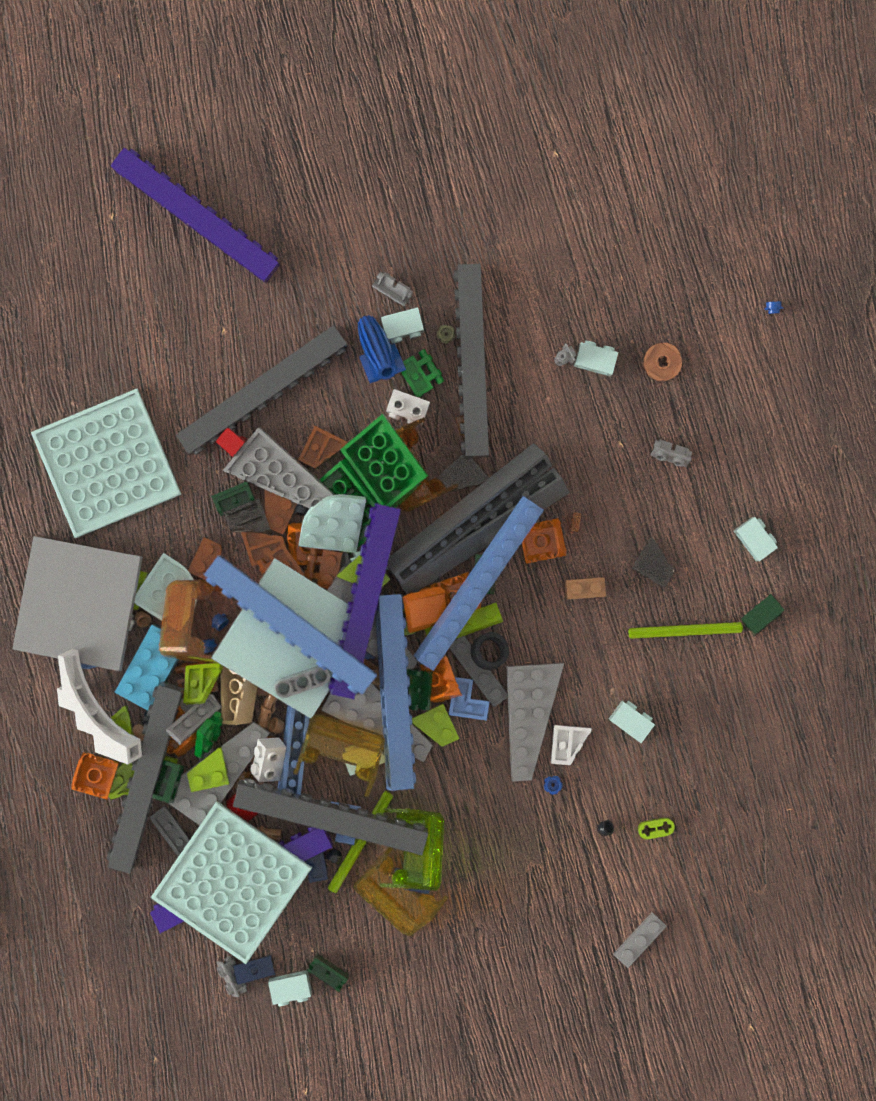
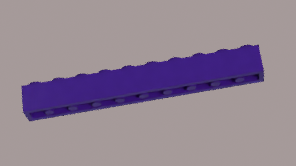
[110,148,280,283]
[327,503,401,699]
[150,827,334,933]

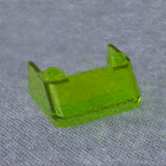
[380,809,444,891]

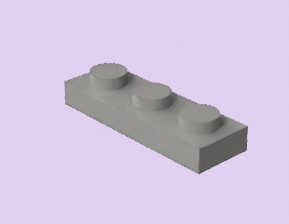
[166,695,222,745]
[613,912,667,968]

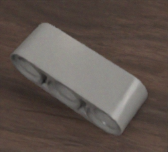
[274,666,330,698]

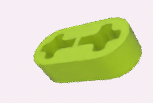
[638,817,675,839]

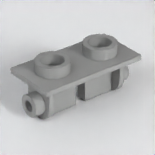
[372,271,413,306]
[554,343,577,366]
[650,439,692,467]
[216,956,247,997]

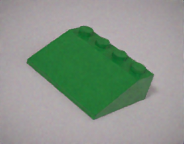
[340,414,428,508]
[319,458,379,554]

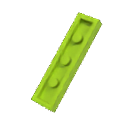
[425,603,503,639]

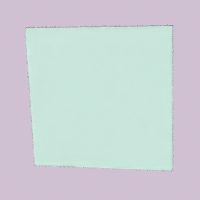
[31,389,182,538]
[212,558,348,718]
[151,801,312,964]

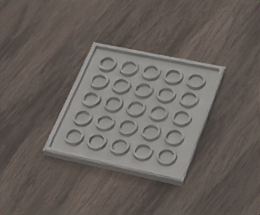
[12,536,143,671]

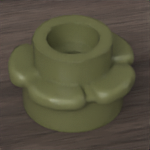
[437,325,455,344]

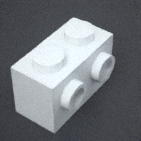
[386,389,430,427]
[251,738,287,782]

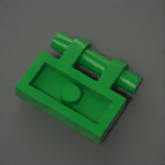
[401,349,445,398]
[194,711,223,758]

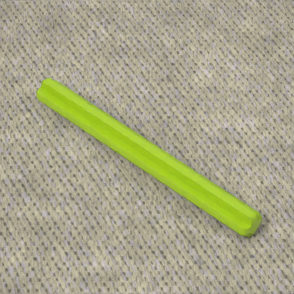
[628,622,743,639]
[328,791,393,893]

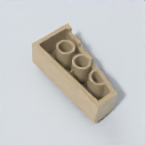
[220,666,258,725]

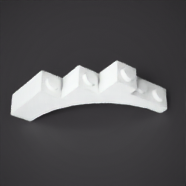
[57,648,142,764]

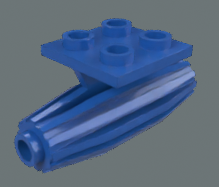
[357,315,406,384]

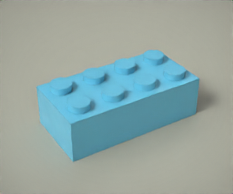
[115,624,188,711]

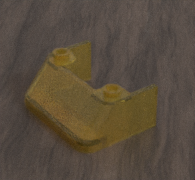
[293,714,385,797]
[354,847,448,936]

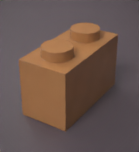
[564,577,606,600]

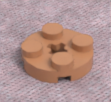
[643,343,682,382]

